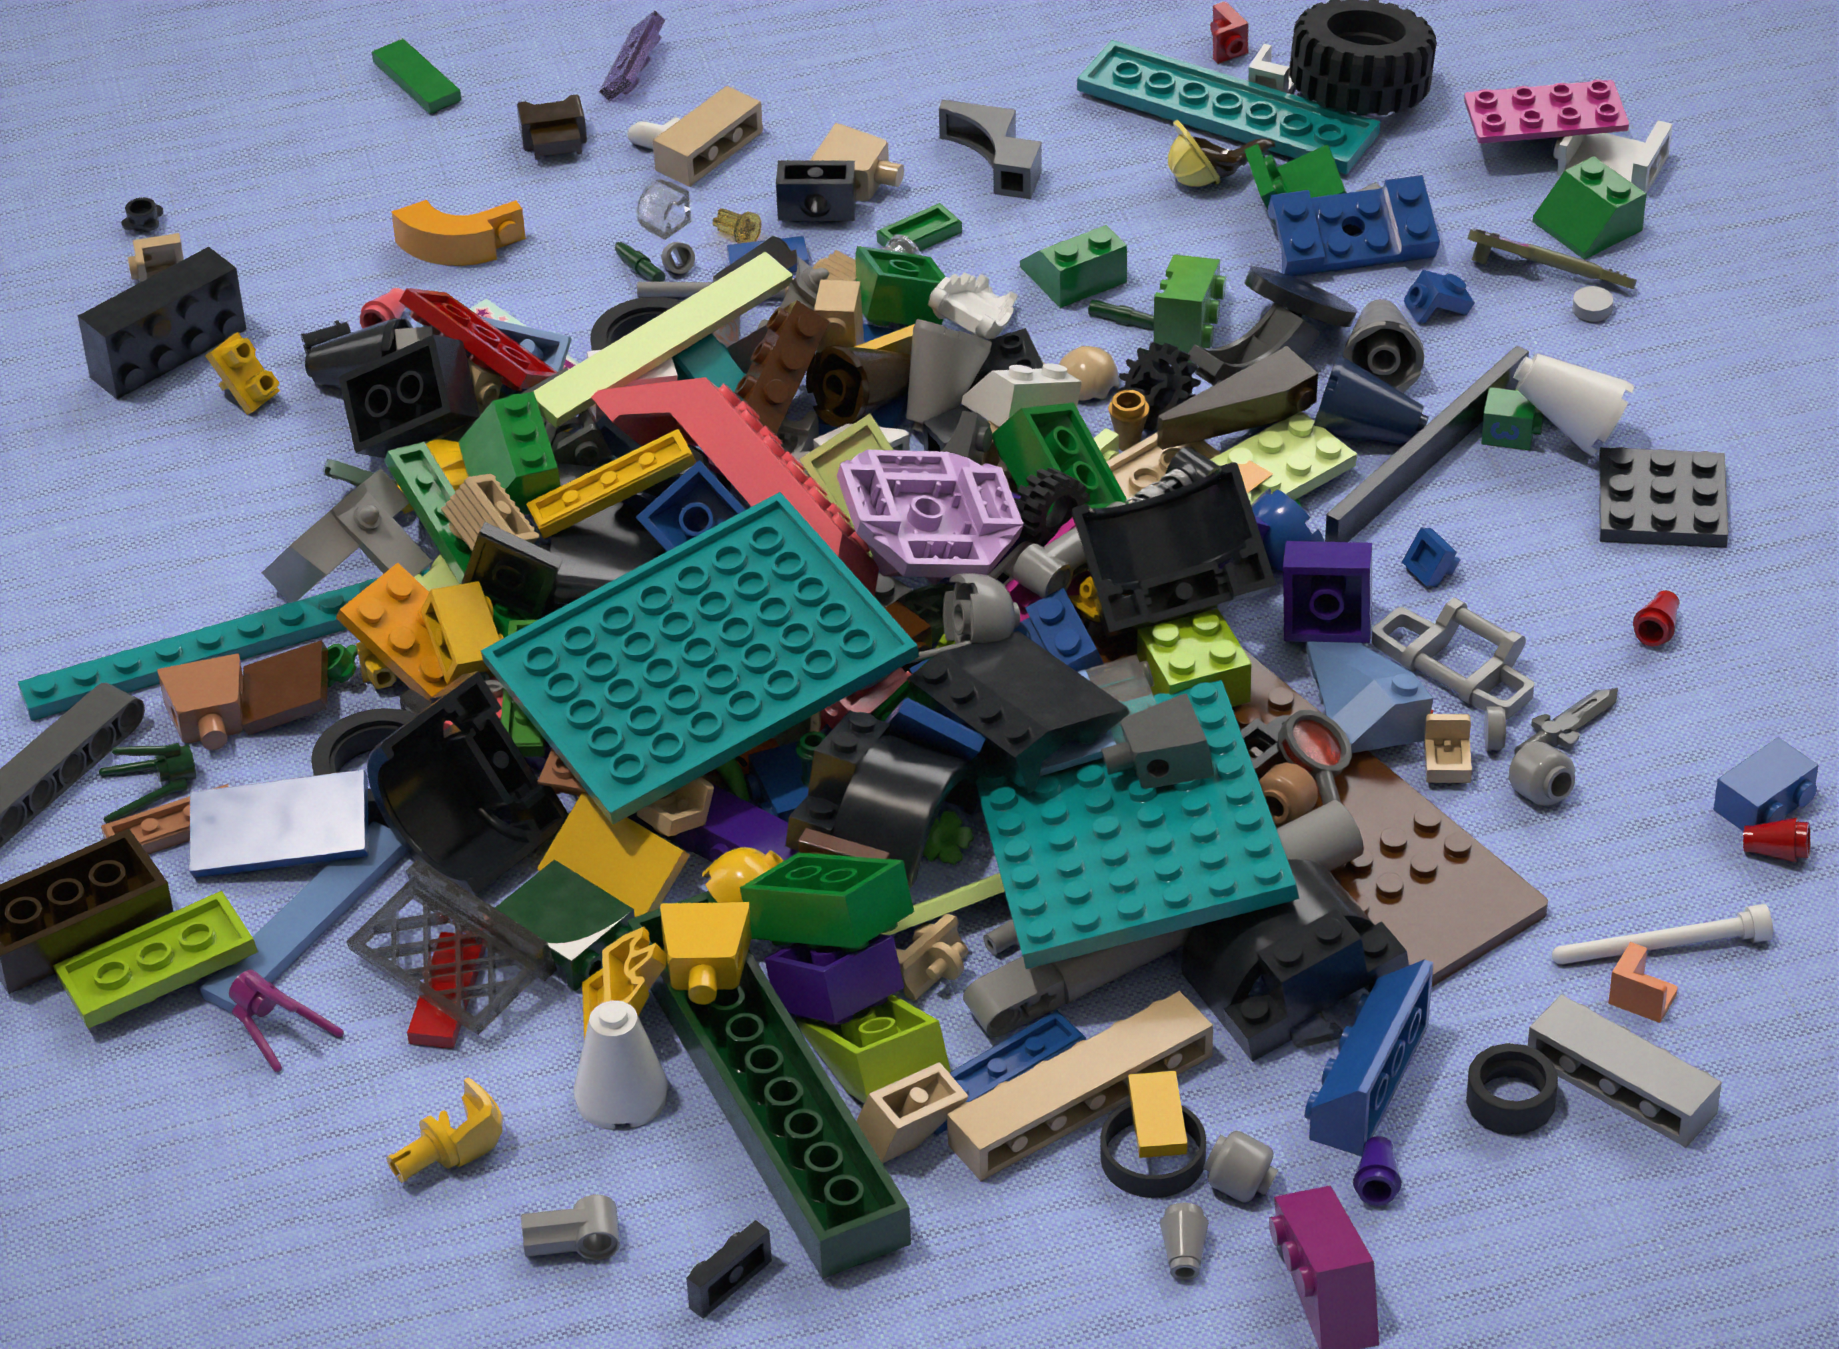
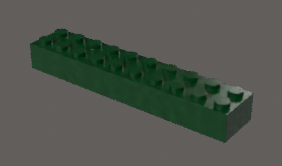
[627,891,911,1279]

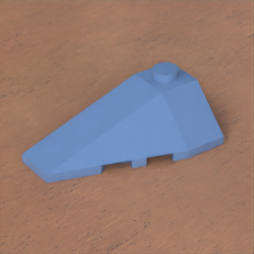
[1306,642,1434,753]

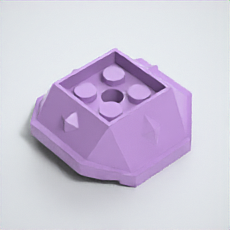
[837,450,1023,585]

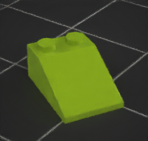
[795,994,951,1103]

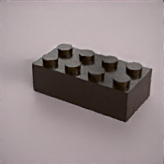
[0,829,174,994]

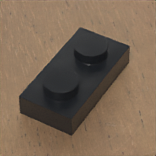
[686,1220,772,1319]

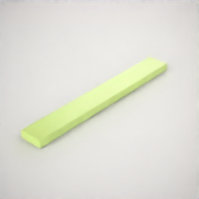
[534,252,793,428]

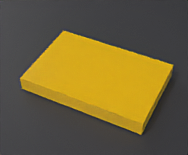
[537,792,690,917]

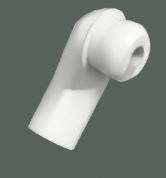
[628,117,680,149]

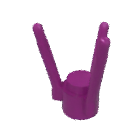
[228,969,344,1072]

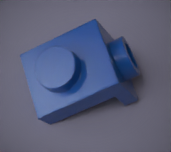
[1404,269,1475,324]

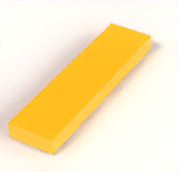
[526,429,696,539]

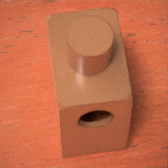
[157,653,244,750]

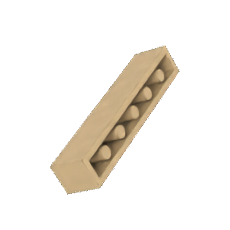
[947,991,1213,1181]

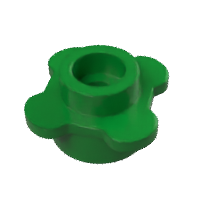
[327,644,358,688]

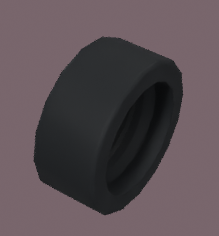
[1466,1043,1558,1134]

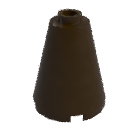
[806,345,911,427]

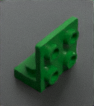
[1244,144,1347,225]

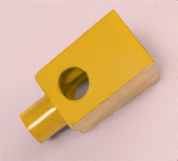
[660,902,752,1004]

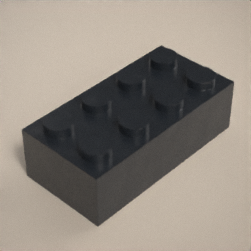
[78,246,247,400]

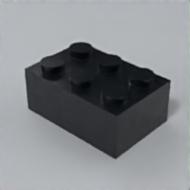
[338,334,480,458]

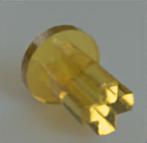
[712,208,762,243]

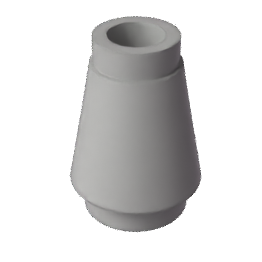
[1160,1203,1209,1280]

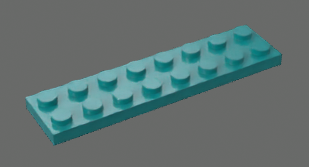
[1077,40,1380,174]

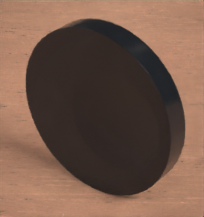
[1244,266,1357,327]

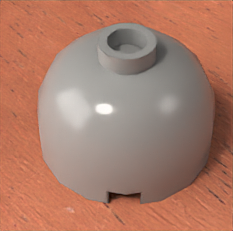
[943,573,1020,644]

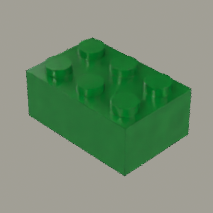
[739,852,914,952]

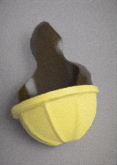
[1168,120,1276,187]

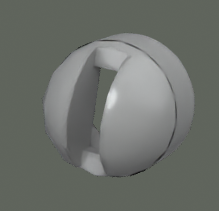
[661,242,695,274]

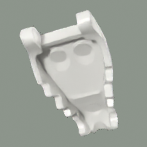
[928,272,1018,339]

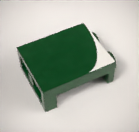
[491,859,635,991]

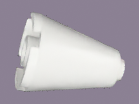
[1513,353,1634,456]
[574,1001,668,1129]

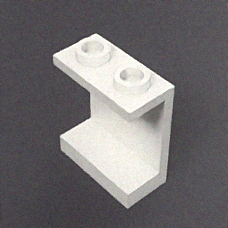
[1553,121,1672,193]

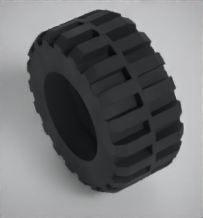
[1289,0,1437,116]

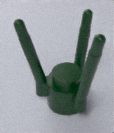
[99,743,196,824]

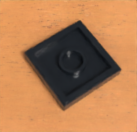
[461,522,564,620]

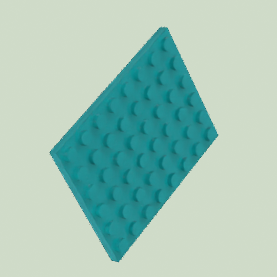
[481,492,919,824]
[970,680,1299,969]

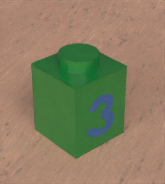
[1481,387,1544,451]

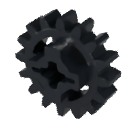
[1117,342,1201,432]

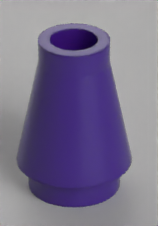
[1353,1136,1402,1206]

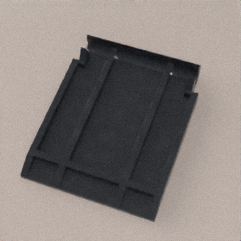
[550,463,667,605]

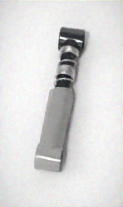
[1013,447,1220,598]

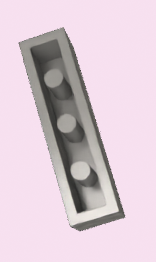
[1527,994,1722,1147]

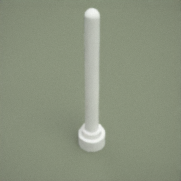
[1552,904,1773,964]

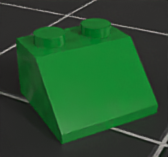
[1532,156,1647,260]
[1020,225,1127,308]
[855,246,946,327]

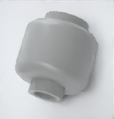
[1509,741,1575,806]
[1203,1131,1278,1203]

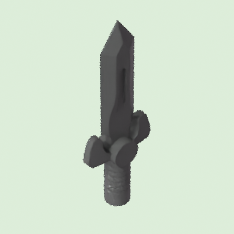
[1514,688,1618,755]

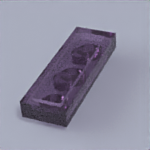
[599,11,665,102]

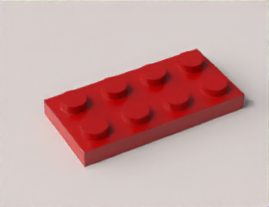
[399,288,557,392]

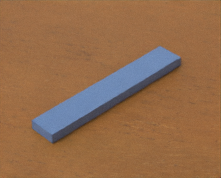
[200,821,407,1013]

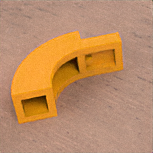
[391,200,526,266]

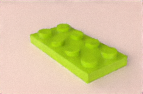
[53,890,258,1029]

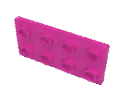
[1464,80,1629,144]

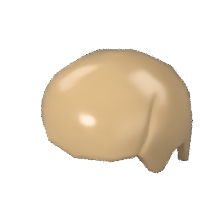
[1059,346,1120,401]

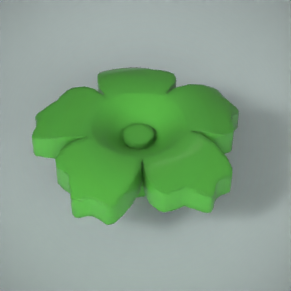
[923,811,974,866]

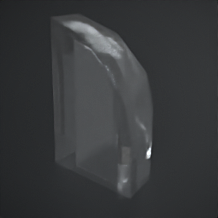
[636,179,691,240]

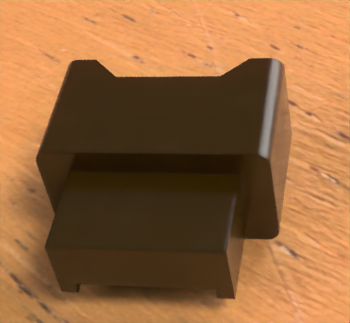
[517,94,587,160]

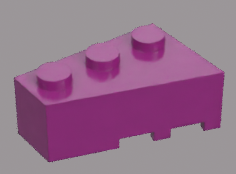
[1269,1185,1379,1349]

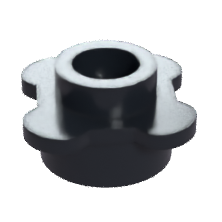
[121,197,164,232]

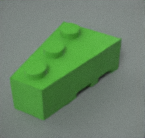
[1153,254,1226,363]

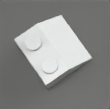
[961,363,1082,427]

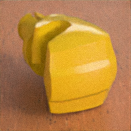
[386,1077,503,1183]

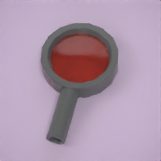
[1278,709,1352,805]

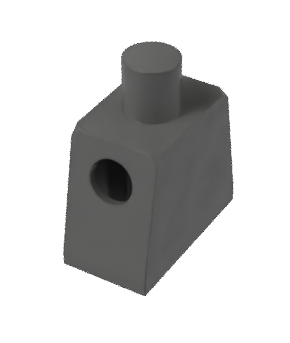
[1101,694,1215,789]

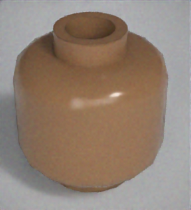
[1259,762,1318,828]

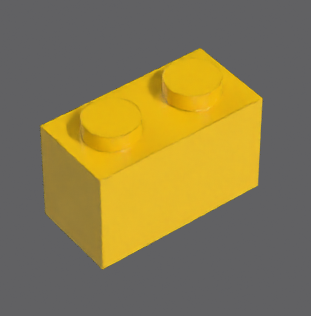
[421,581,504,685]

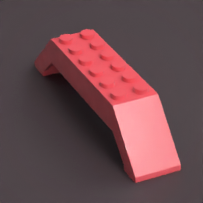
[591,377,879,597]

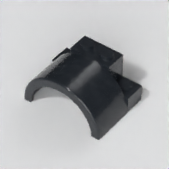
[1072,462,1276,639]
[367,671,569,894]
[785,710,978,888]
[1181,859,1409,1062]

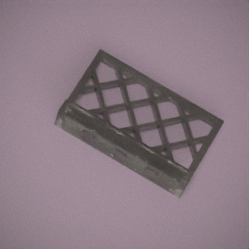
[346,859,557,1035]

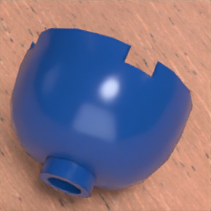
[1251,488,1325,572]

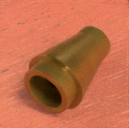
[1108,390,1149,451]

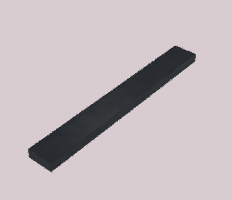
[1325,346,1529,542]

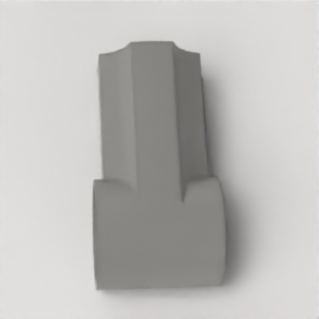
[521,1195,620,1260]

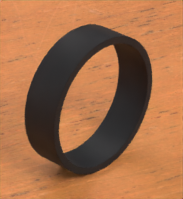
[1100,1102,1206,1198]

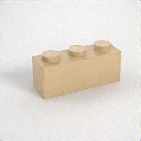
[653,86,763,187]

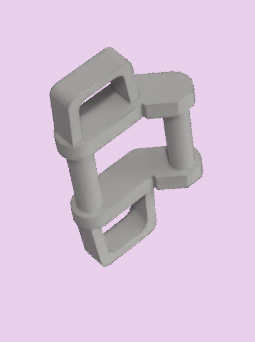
[1372,597,1534,719]

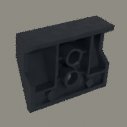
[907,631,1130,794]

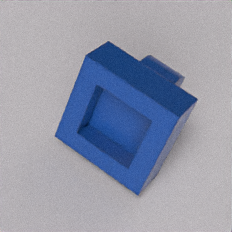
[1402,527,1461,587]

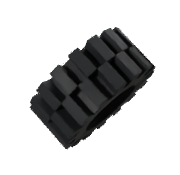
[1014,468,1090,547]

